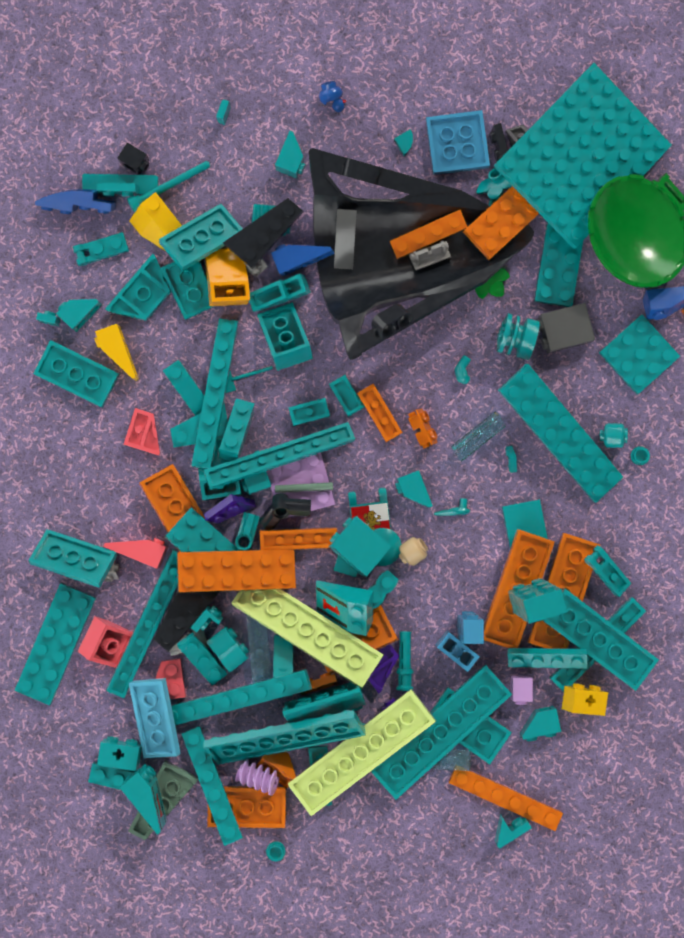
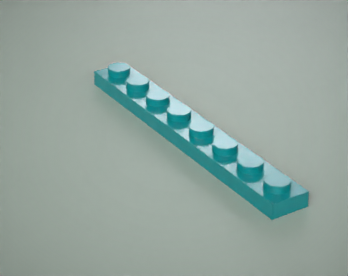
[191,318,239,469]
[203,422,355,490]
[106,549,178,698]
[171,669,312,725]

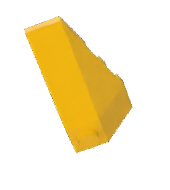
[129,192,201,261]

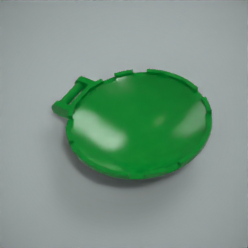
[588,173,684,288]

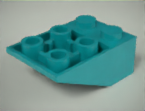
[198,440,243,500]

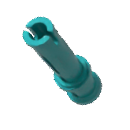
[396,631,414,691]

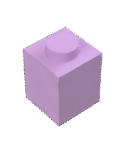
[510,675,533,705]

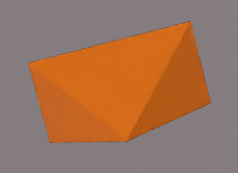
[256,752,296,788]

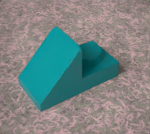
[495,814,532,849]

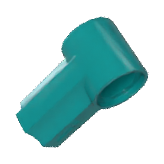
[235,512,260,551]

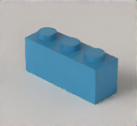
[457,611,484,644]

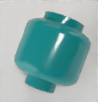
[600,423,628,448]

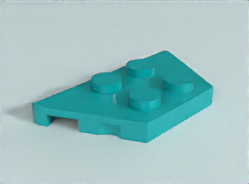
[105,253,171,321]

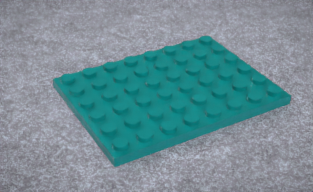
[494,63,672,249]

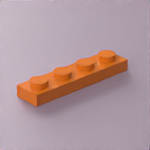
[390,210,467,259]
[260,527,337,550]

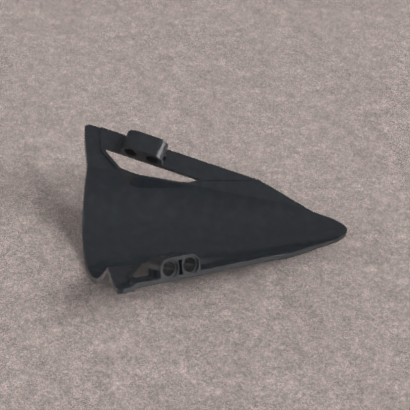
[309,148,534,360]

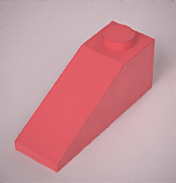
[103,538,168,569]

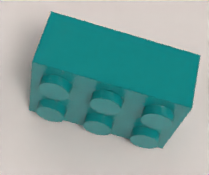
[508,578,567,624]

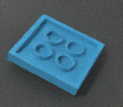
[426,110,490,175]

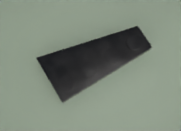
[223,198,303,269]

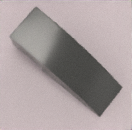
[334,209,357,269]

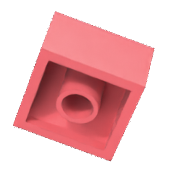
[78,616,133,668]

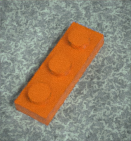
[357,383,403,442]

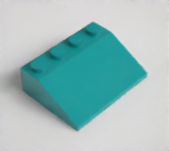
[282,682,366,722]

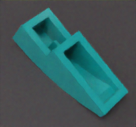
[249,274,311,312]

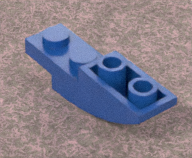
[35,189,116,214]

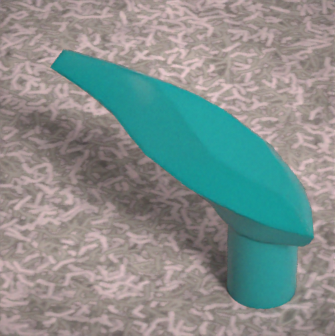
[434,498,471,516]

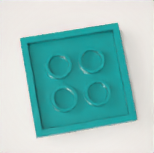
[599,314,680,395]

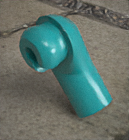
[454,355,471,385]

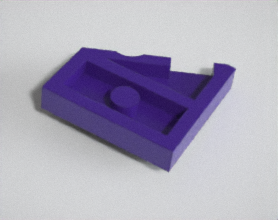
[204,494,256,523]
[368,644,399,694]

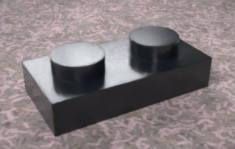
[489,123,508,162]

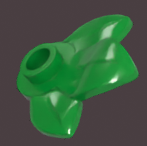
[475,268,510,299]

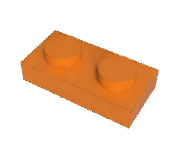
[300,673,338,695]

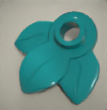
[476,168,512,200]

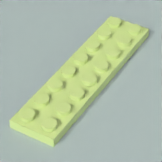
[231,589,383,689]
[288,689,436,816]

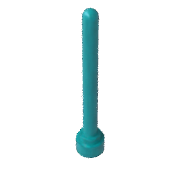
[127,161,210,212]

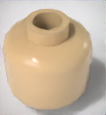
[399,537,428,566]

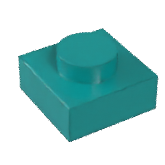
[36,311,61,327]

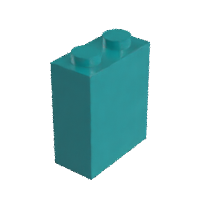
[328,516,392,577]

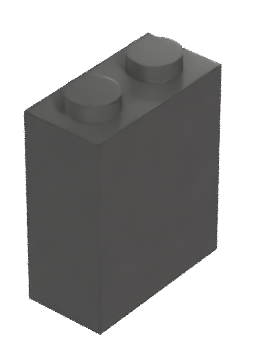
[537,303,595,354]

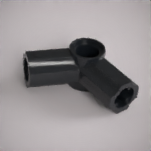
[259,493,311,530]

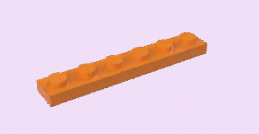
[448,764,563,831]

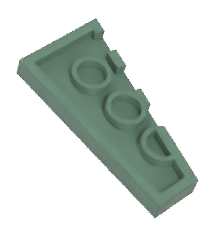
[128,760,199,840]

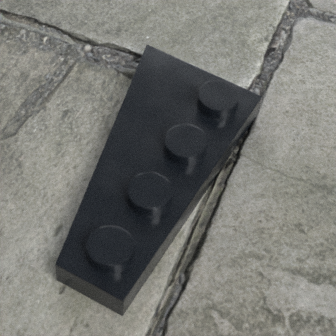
[154,591,219,652]

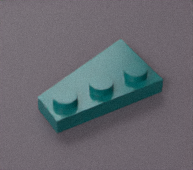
[170,402,228,448]

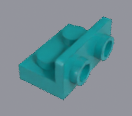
[191,605,223,633]

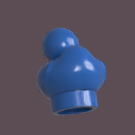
[319,81,347,112]

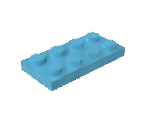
[129,678,181,758]

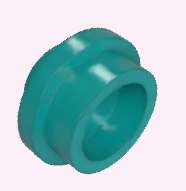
[630,446,650,465]
[266,841,286,862]

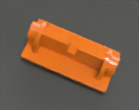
[408,408,438,449]

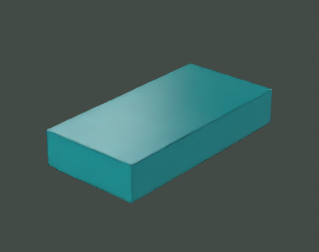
[329,375,364,417]

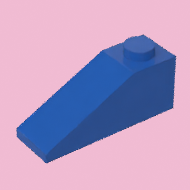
[271,245,335,276]
[643,286,684,320]

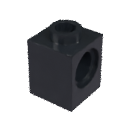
[117,142,150,175]

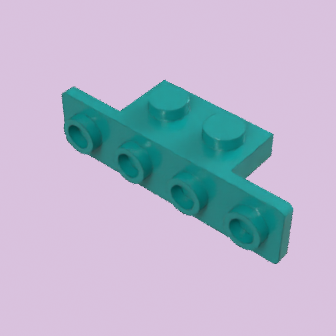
[82,174,159,197]

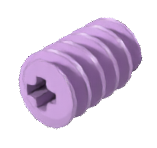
[235,759,279,796]

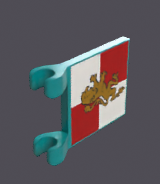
[348,488,391,530]

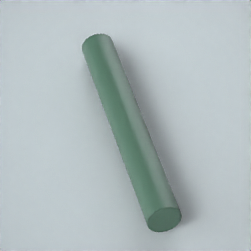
[275,482,333,493]

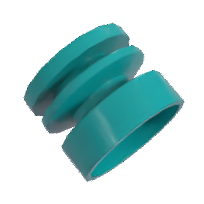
[496,313,540,360]

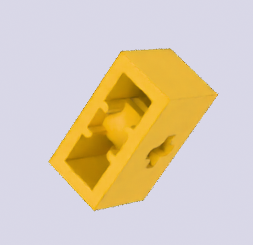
[561,683,608,716]

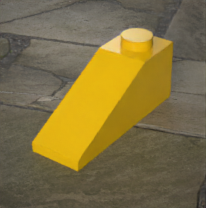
[94,324,139,381]

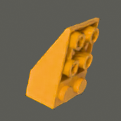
[205,249,250,306]

